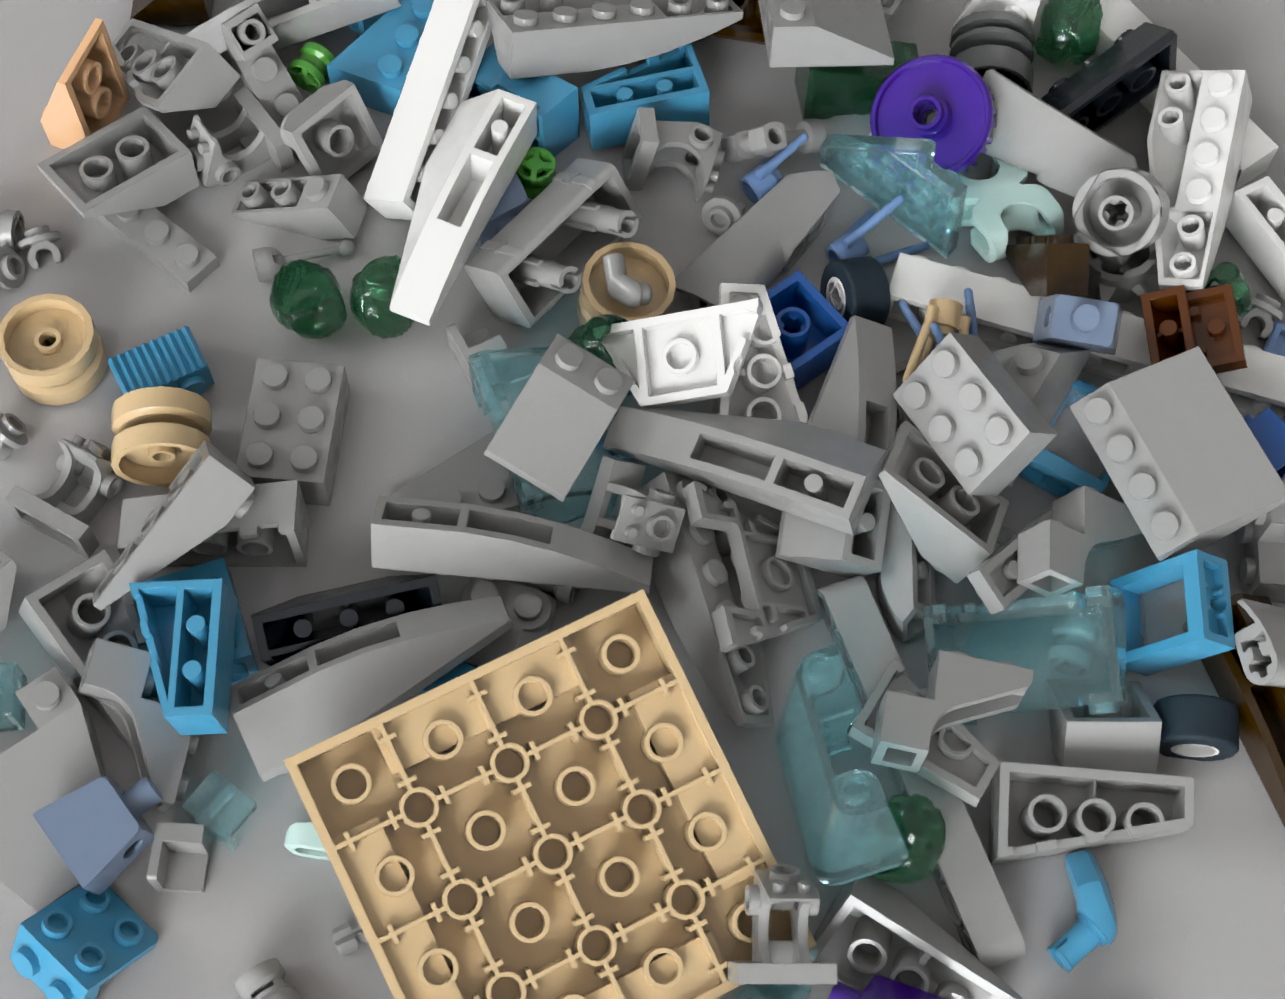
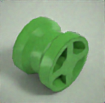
[287,42,335,93]
[516,147,556,199]

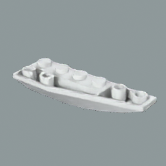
[1147,70,1253,291]

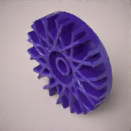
[870,55,997,183]

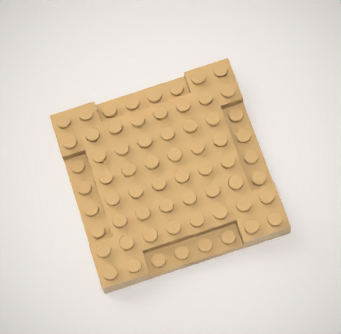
[283,589,817,999]

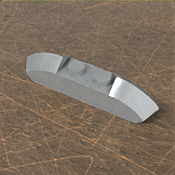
[877,426,936,642]

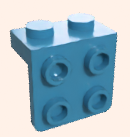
[10,885,158,999]

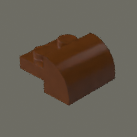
[1140,283,1248,374]

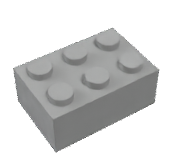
[892,332,1058,496]
[236,358,350,506]

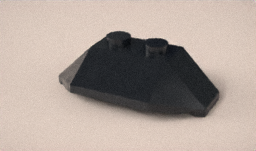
[251,574,442,666]

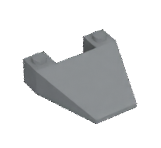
[0,666,106,912]

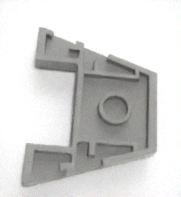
[682,481,823,653]

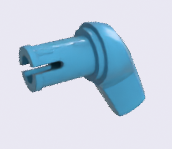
[1047,850,1117,973]

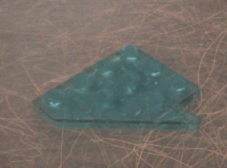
[820,134,968,258]

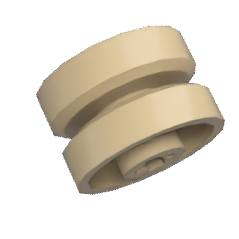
[577,241,676,349]
[0,293,108,406]
[111,386,212,487]

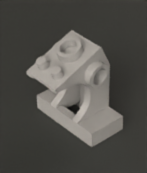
[187,86,296,187]
[621,107,725,202]
[5,434,124,558]
[581,455,686,557]
[727,864,837,984]

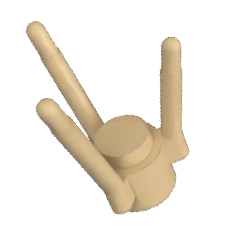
[902,298,971,383]

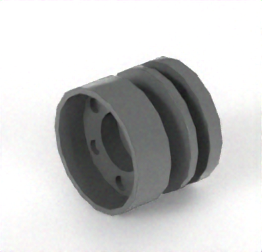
[949,10,1035,93]

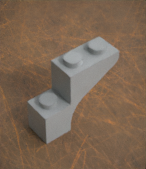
[1017,486,1143,598]
[77,638,200,812]
[870,650,1034,773]

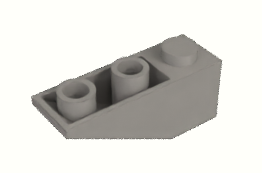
[231,174,369,240]

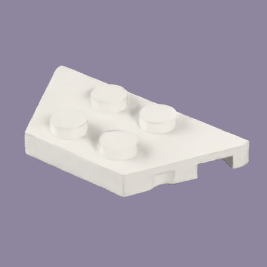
[594,298,763,409]

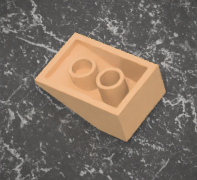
[41,18,131,149]

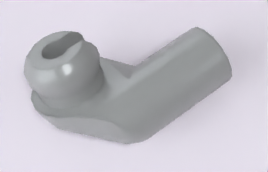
[603,253,653,308]

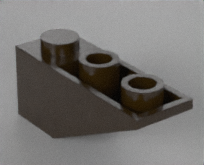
[1005,235,1090,296]

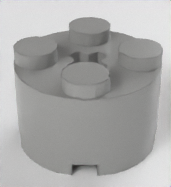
[1072,167,1170,257]

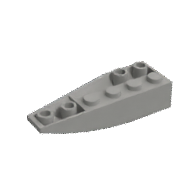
[775,315,897,578]
[371,495,653,594]

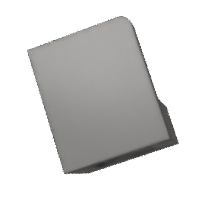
[446,323,510,386]
[147,821,213,894]

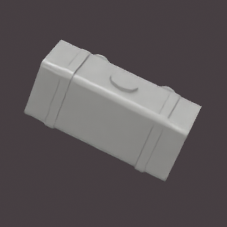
[463,158,643,328]

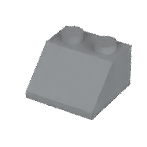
[1047,681,1162,773]

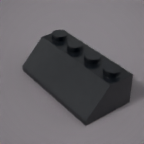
[1040,22,1177,133]

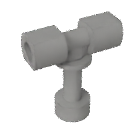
[720,120,827,163]

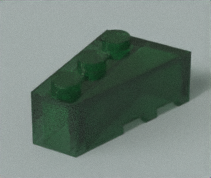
[794,41,919,120]

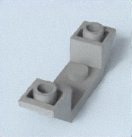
[220,3,304,163]

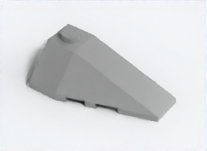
[112,18,241,113]
[18,549,160,752]

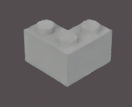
[1237,482,1285,603]

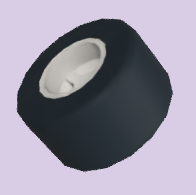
[820,256,891,325]
[1153,694,1240,761]

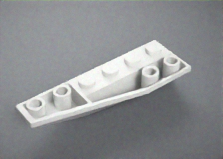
[390,89,537,326]

